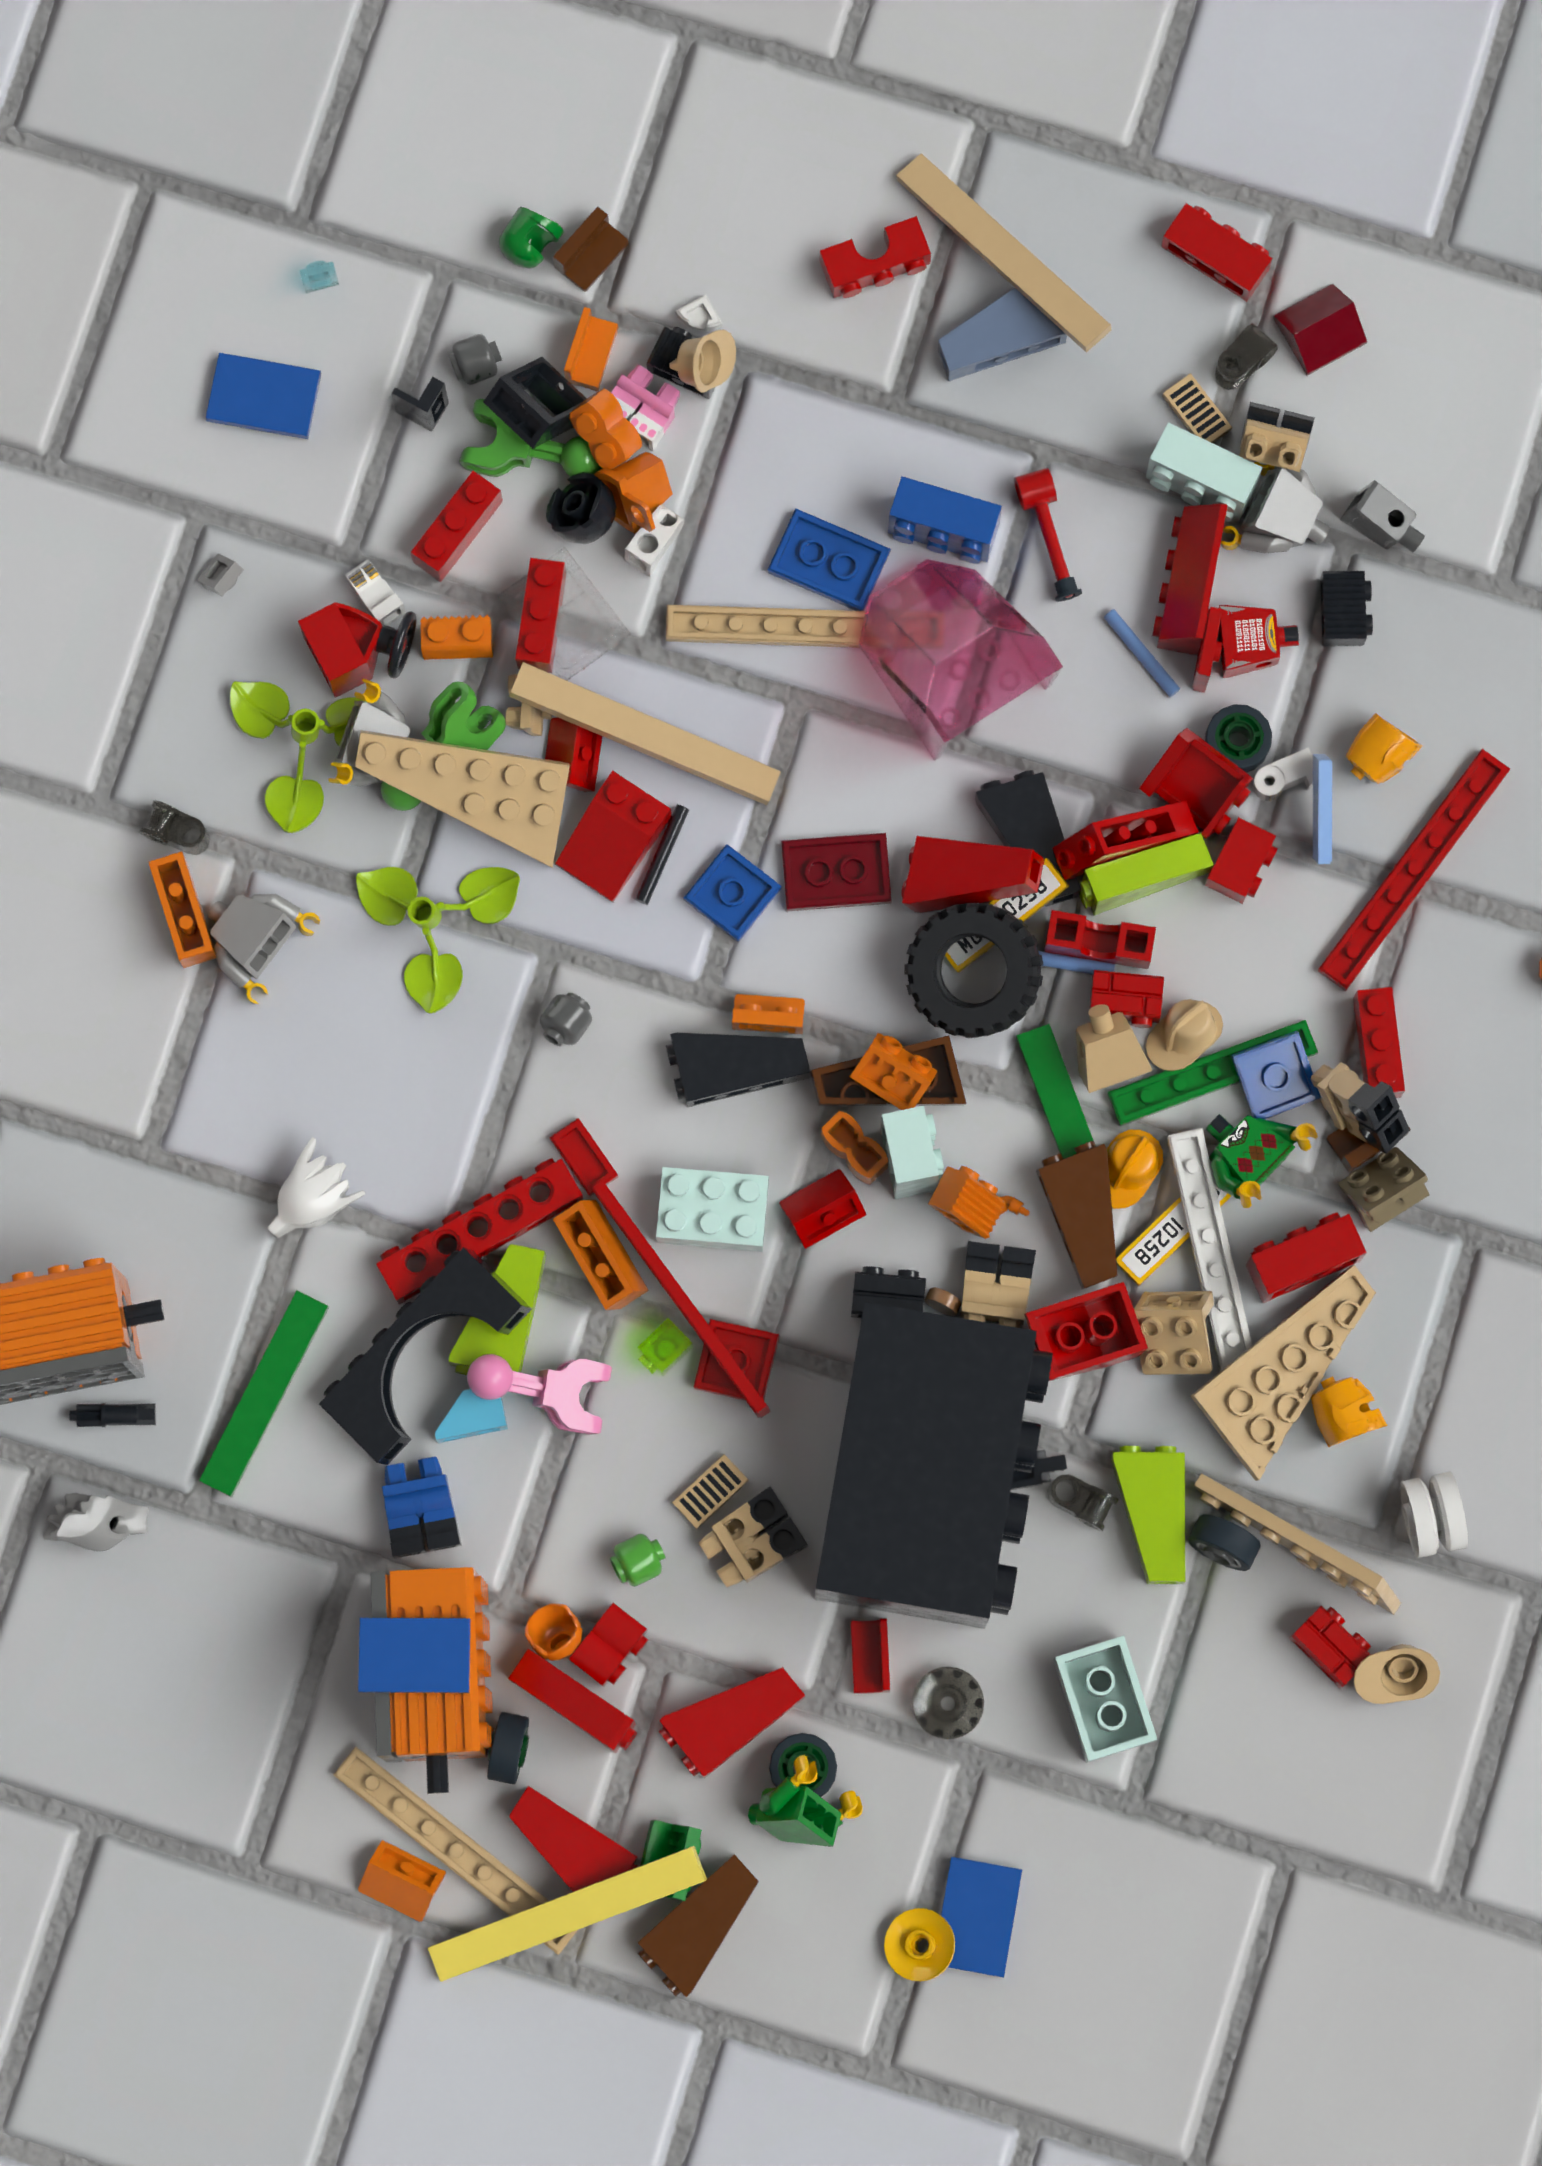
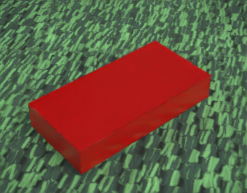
[549,1118,619,1197]

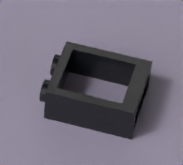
[483,357,587,449]

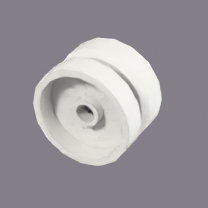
[1400,1471,1468,1558]

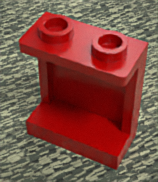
[1139,728,1254,839]

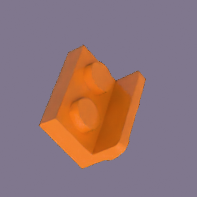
[732,994,805,1035]
[850,1033,937,1110]

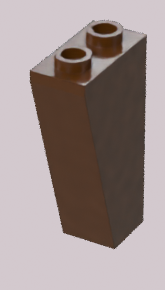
[1036,1140,1118,1289]
[637,1854,759,1997]

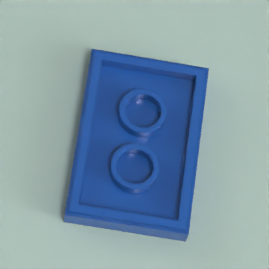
[206,353,321,439]
[767,508,891,611]
[358,1618,471,1693]
[941,1857,1022,1978]

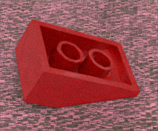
[555,770,672,902]
[1024,1282,1148,1381]

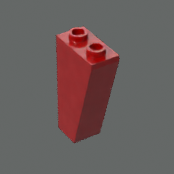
[1052,801,1199,880]
[901,836,1045,913]
[508,1649,637,1753]
[658,1667,805,1778]
[509,1786,639,1892]

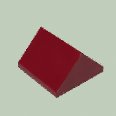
[1273,284,1368,376]

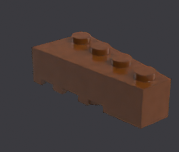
[811,1035,967,1106]

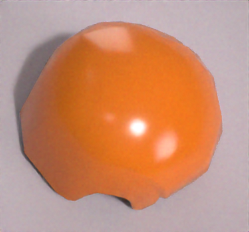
[525,1603,583,1661]

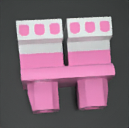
[611,365,680,451]

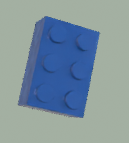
[888,476,1002,564]

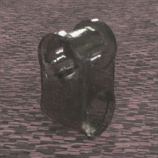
[1215,323,1279,390]
[139,800,210,855]
[1047,1474,1119,1532]

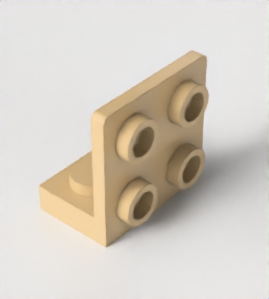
[1134,1291,1214,1375]

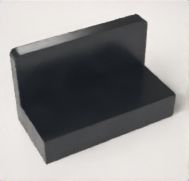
[391,377,449,432]

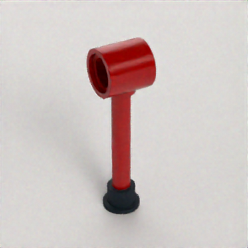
[1014,468,1082,602]

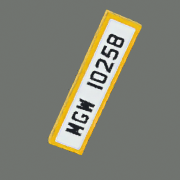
[945,858,1069,973]
[1116,1172,1232,1286]

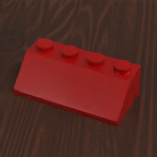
[1152,504,1228,656]

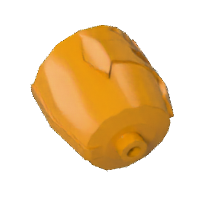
[1346,713,1422,784]
[1311,1376,1387,1447]

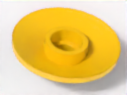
[884,1908,955,1982]

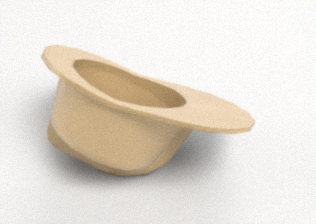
[669,329,736,393]
[1146,999,1223,1071]
[1353,1644,1440,1704]

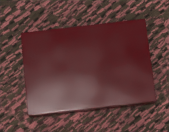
[781,833,892,912]

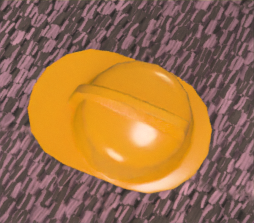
[1107,1130,1163,1209]

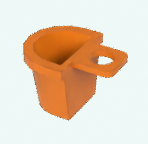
[594,452,673,534]

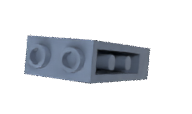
[938,288,1067,381]

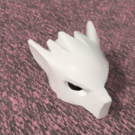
[267,1137,366,1238]

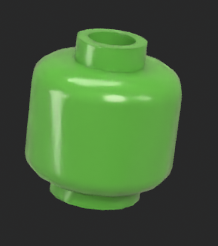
[610,1534,666,1587]

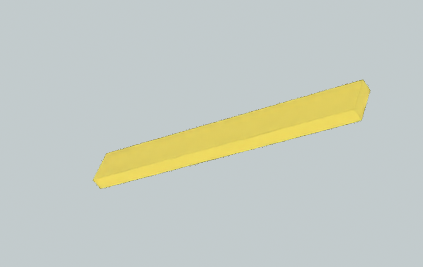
[428,1846,707,1982]

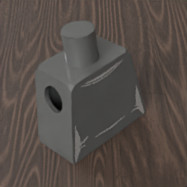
[1340,480,1425,552]

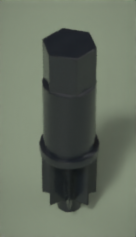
[69,1403,156,1428]

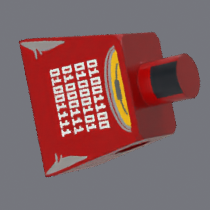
[1218,605,1299,678]

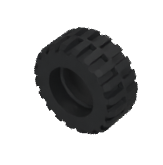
[904,903,1043,1038]

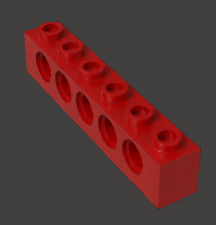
[376,1158,584,1305]

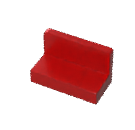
[545,717,603,792]
[779,1169,867,1249]
[851,1618,890,1694]

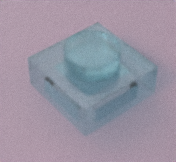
[300,261,339,293]

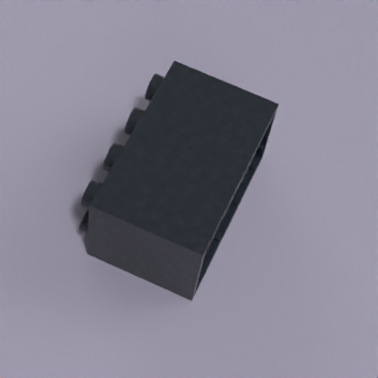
[815,1302,1053,1629]

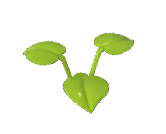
[230,681,368,833]
[356,867,520,1014]

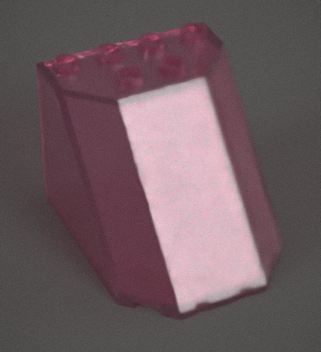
[858,559,1063,761]

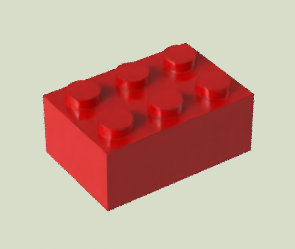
[1246,1212,1367,1303]

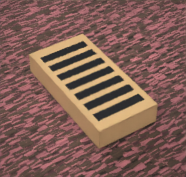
[1162,373,1232,443]
[672,1454,749,1530]

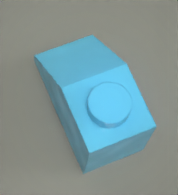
[435,1389,508,1443]

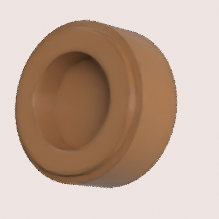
[924,1287,961,1316]

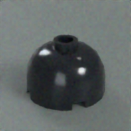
[546,472,617,544]

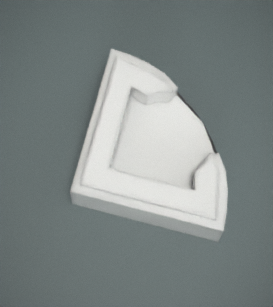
[676,295,723,331]

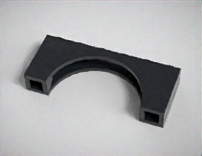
[319,1247,532,1465]

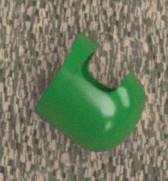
[499,206,564,269]

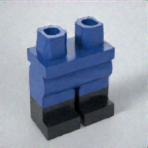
[382,1457,462,1559]

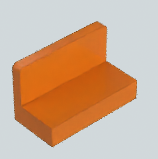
[564,307,619,391]
[358,1840,446,1922]

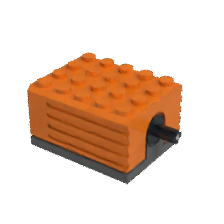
[0,1258,165,1405]
[370,1567,493,1794]

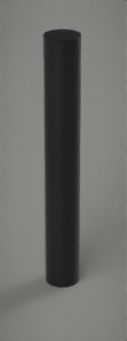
[635,804,689,905]

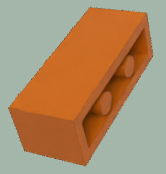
[148,851,216,968]
[553,1200,649,1310]

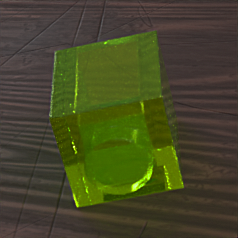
[637,1318,693,1376]

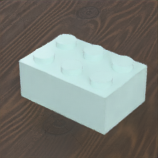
[1145,422,1263,522]
[880,1106,944,1199]
[656,1167,769,1252]
[1053,1636,1158,1763]

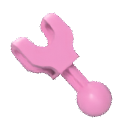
[467,1354,612,1435]

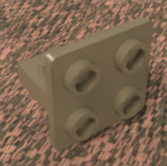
[1338,1147,1430,1232]

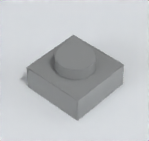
[197,554,244,597]

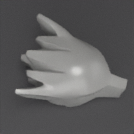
[43,1493,149,1552]

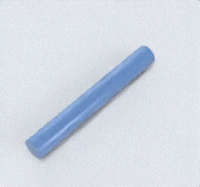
[1104,609,1180,697]
[1038,951,1115,974]

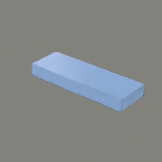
[1313,754,1332,864]

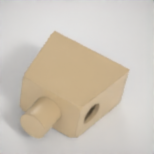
[1076,1004,1152,1093]

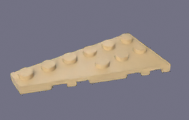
[355,730,570,868]
[1190,1265,1376,1481]
[1194,1473,1401,1615]

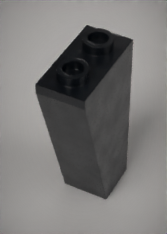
[975,770,1081,907]
[665,1032,811,1108]

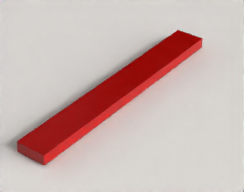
[1318,749,1510,991]
[593,1180,771,1418]

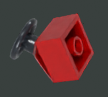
[298,602,417,698]

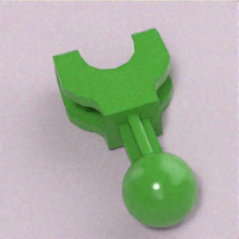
[459,399,602,477]
[381,681,506,811]

